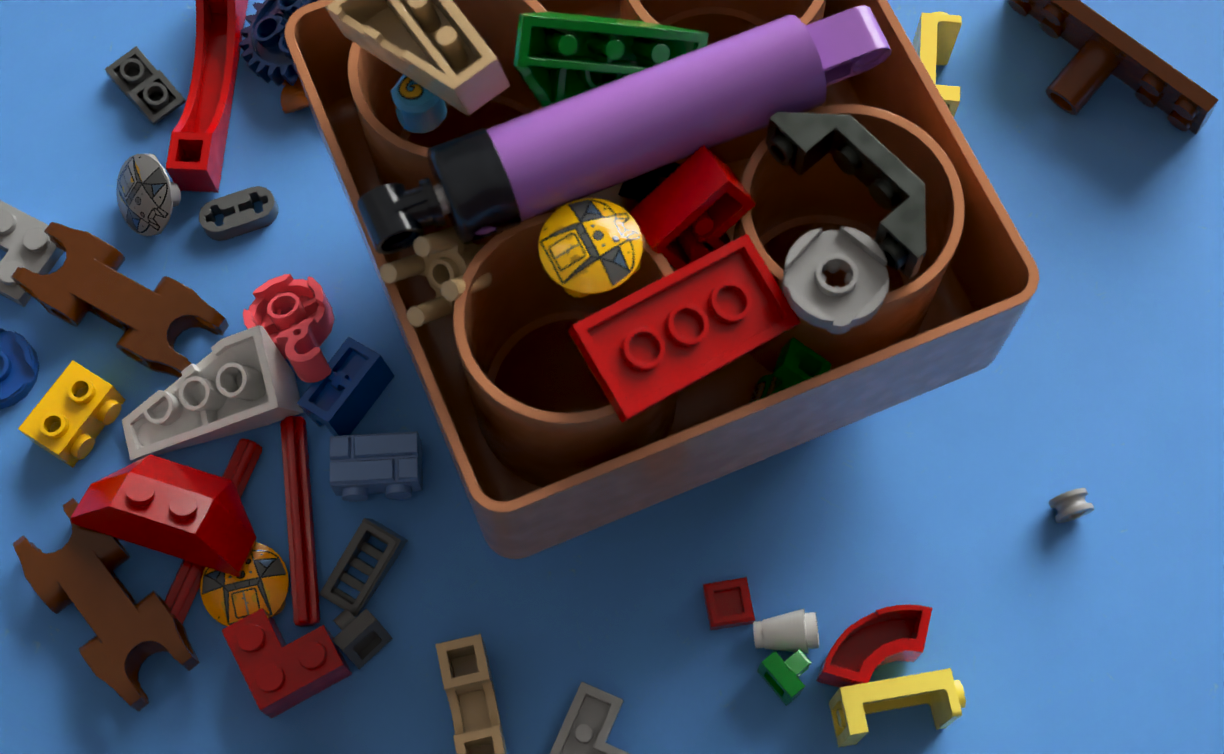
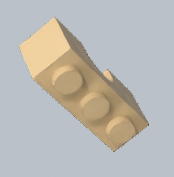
[435,634,507,754]

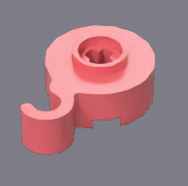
[243,274,335,383]

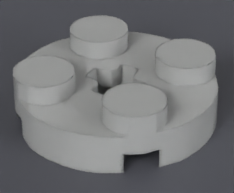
[781,226,889,334]

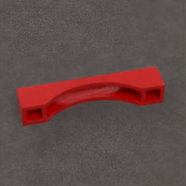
[166,0,248,193]

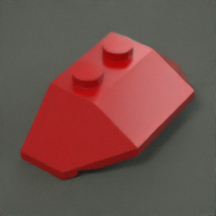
[70,454,256,577]

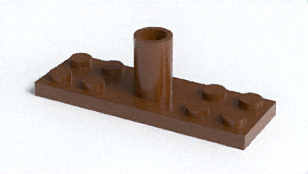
[1008,0,1219,135]

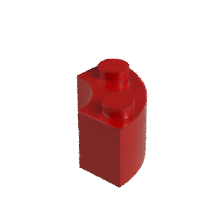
[816,604,932,688]

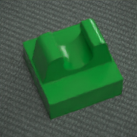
[757,649,812,706]

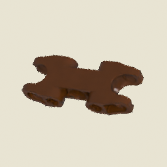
[11,222,229,378]
[13,498,200,712]

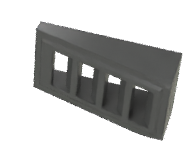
[319,518,408,617]

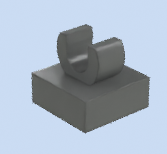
[332,608,393,669]

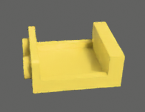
[912,12,962,117]
[829,668,966,748]

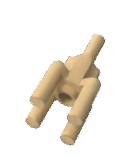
[380,227,492,327]

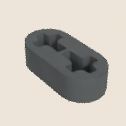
[199,186,278,241]

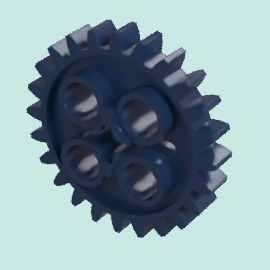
[239,0,318,86]

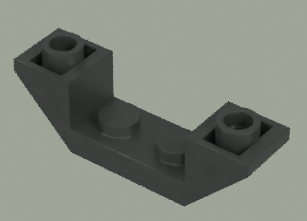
[765,112,926,280]

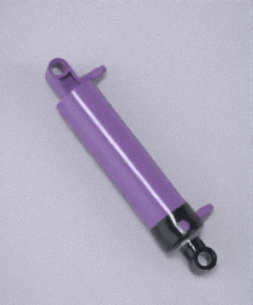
[357,5,891,254]

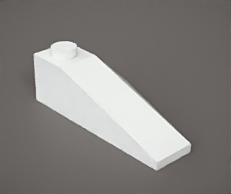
[122,325,303,461]

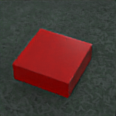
[702,577,755,631]

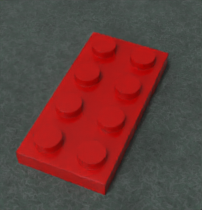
[568,234,801,423]

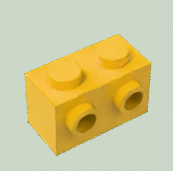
[18,360,125,468]

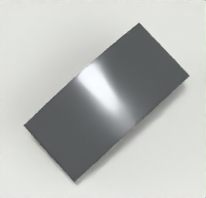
[105,46,186,125]

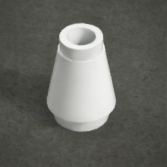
[753,608,819,654]

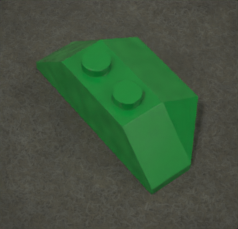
[514,12,709,108]

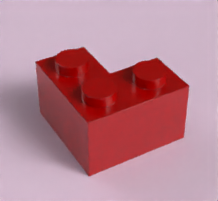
[629,144,756,270]
[221,608,352,719]

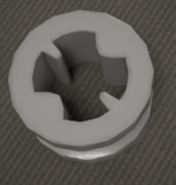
[1048,488,1094,523]

